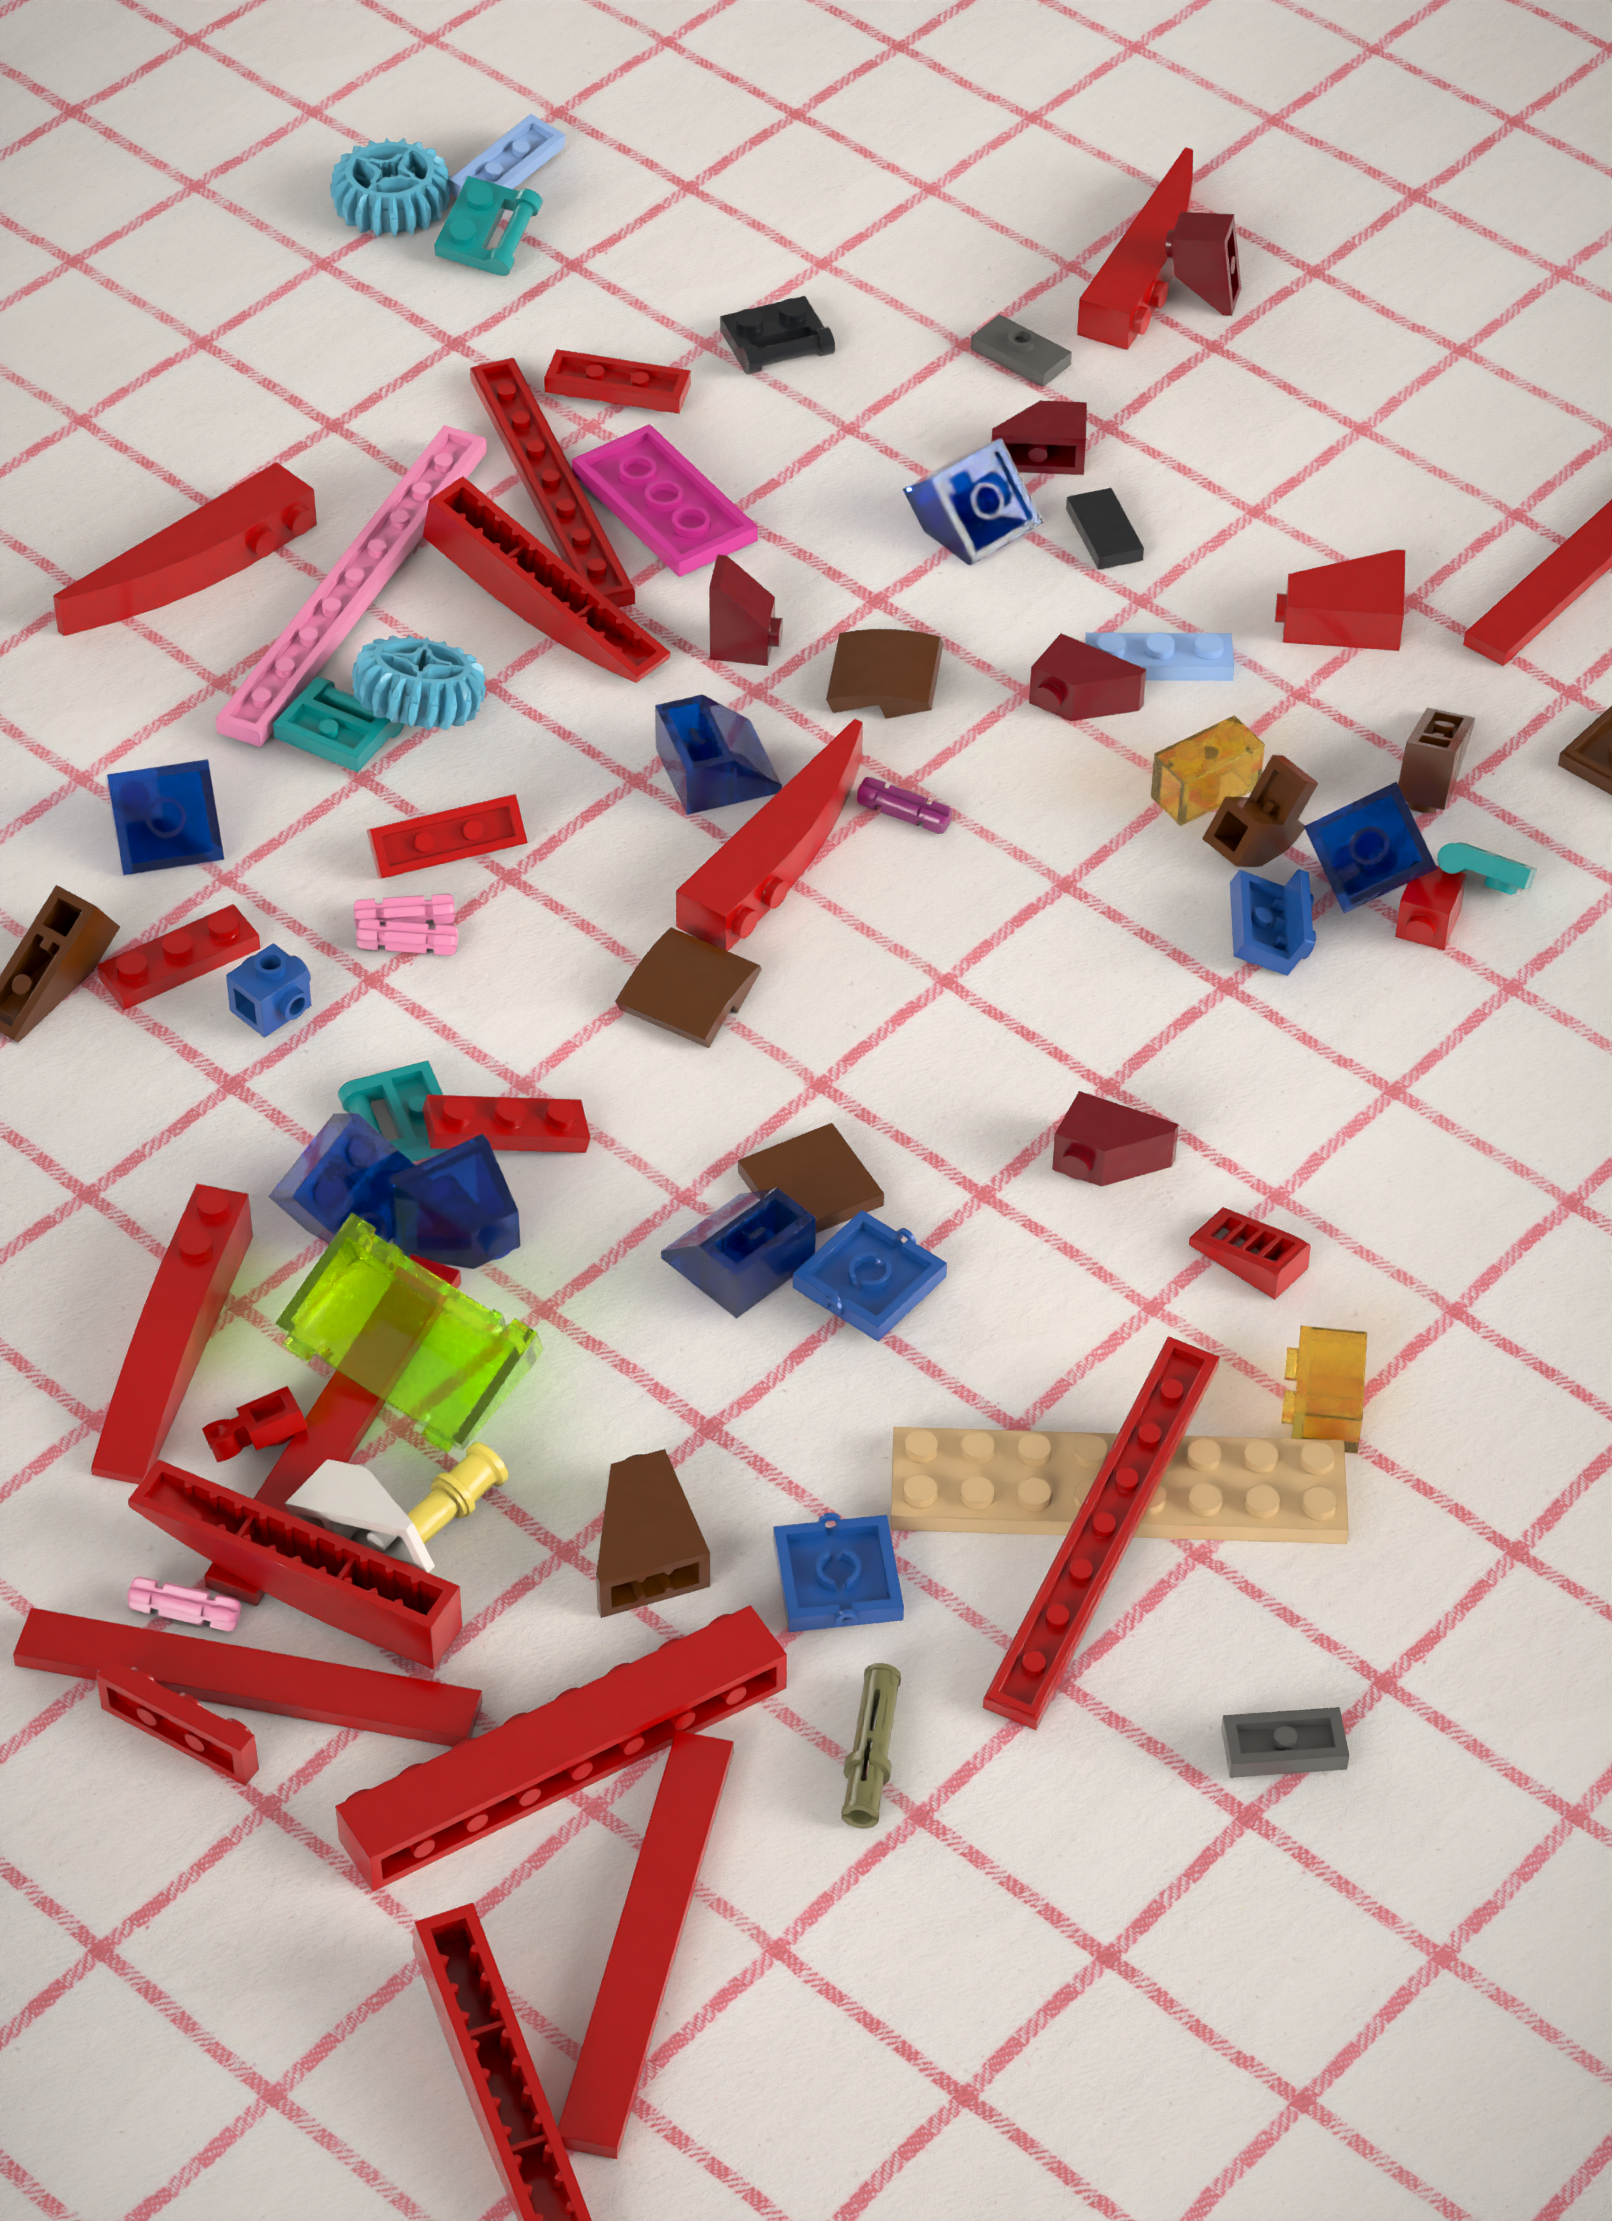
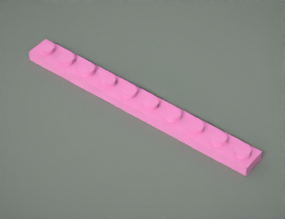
[216,425,487,747]

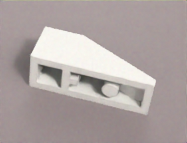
[285,1459,435,1573]

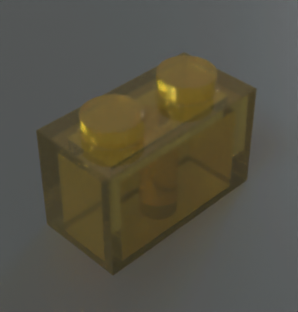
[1151,715,1265,826]
[1281,1325,1367,1454]

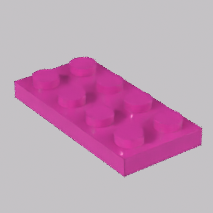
[572,424,758,577]

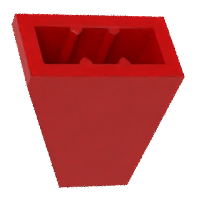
[1274,549,1406,651]

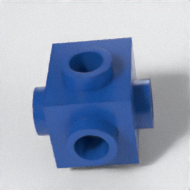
[226,943,312,1038]

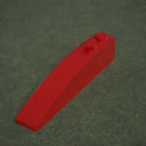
[1077,147,1193,350]
[53,462,317,636]
[423,476,671,683]
[676,719,863,951]
[91,1183,253,1485]
[128,1459,463,1670]
[413,1903,592,2221]

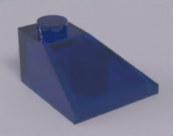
[903,438,1044,566]
[105,759,224,875]
[1304,781,1438,914]
[388,1134,520,1269]

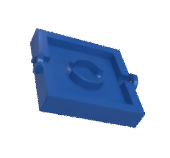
[793,1210,947,1342]
[773,1513,904,1632]

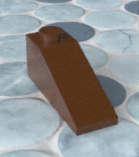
[1395,708,1475,813]
[0,885,120,1043]

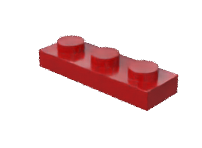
[544,349,691,414]
[367,794,528,879]
[97,904,260,1010]
[422,1095,591,1153]
[96,1658,259,1786]

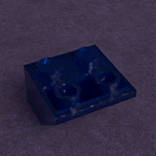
[655,694,782,815]
[268,1113,435,1267]
[661,1188,816,1319]

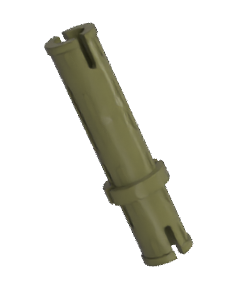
[841,1663,901,1829]

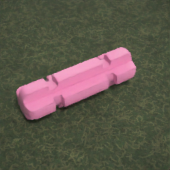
[354,894,455,928]
[356,918,458,956]
[127,1576,241,1632]

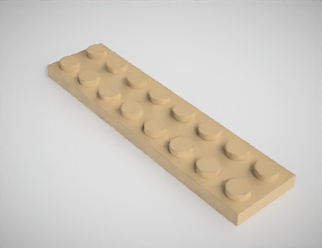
[891,1427,1349,1544]

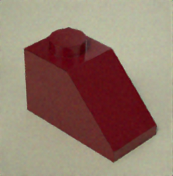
[1166,212,1242,316]
[990,400,1087,475]
[709,554,783,666]
[1029,633,1146,721]
[1052,1091,1179,1187]

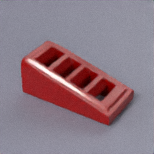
[1189,1207,1311,1300]

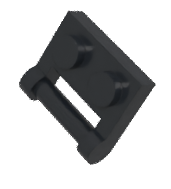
[720,296,835,374]

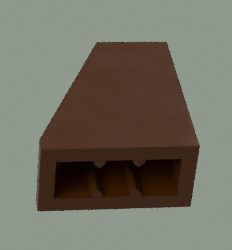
[596,1449,710,1618]

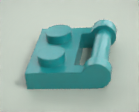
[434,176,543,276]
[273,676,405,773]
[1437,842,1537,895]
[338,1060,458,1177]

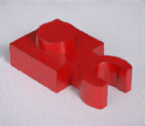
[202,1386,308,1463]

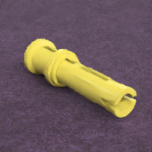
[407,1442,509,1545]

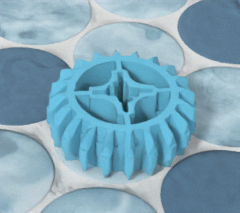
[330,138,451,237]
[352,635,486,730]

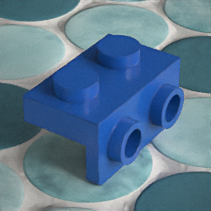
[1230,869,1316,976]

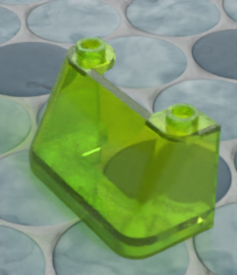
[275,1213,544,1454]

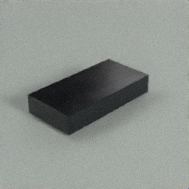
[1066,488,1144,570]

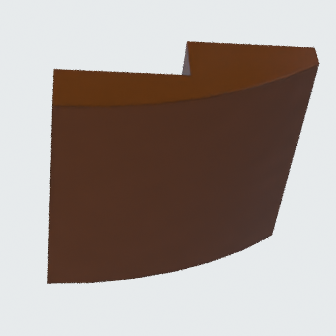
[826,629,943,719]
[615,927,762,1048]

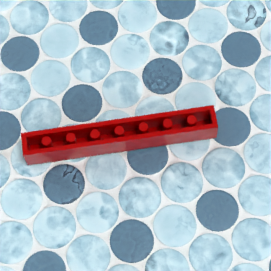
[335,1605,787,1892]

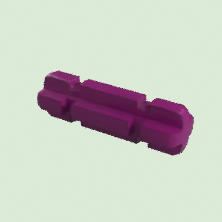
[857,776,952,834]

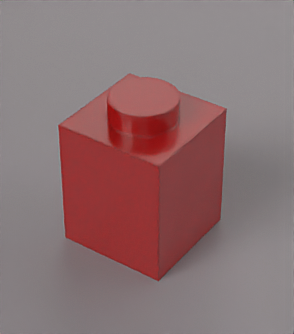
[1395,860,1467,950]

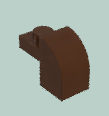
[1202,755,1318,867]

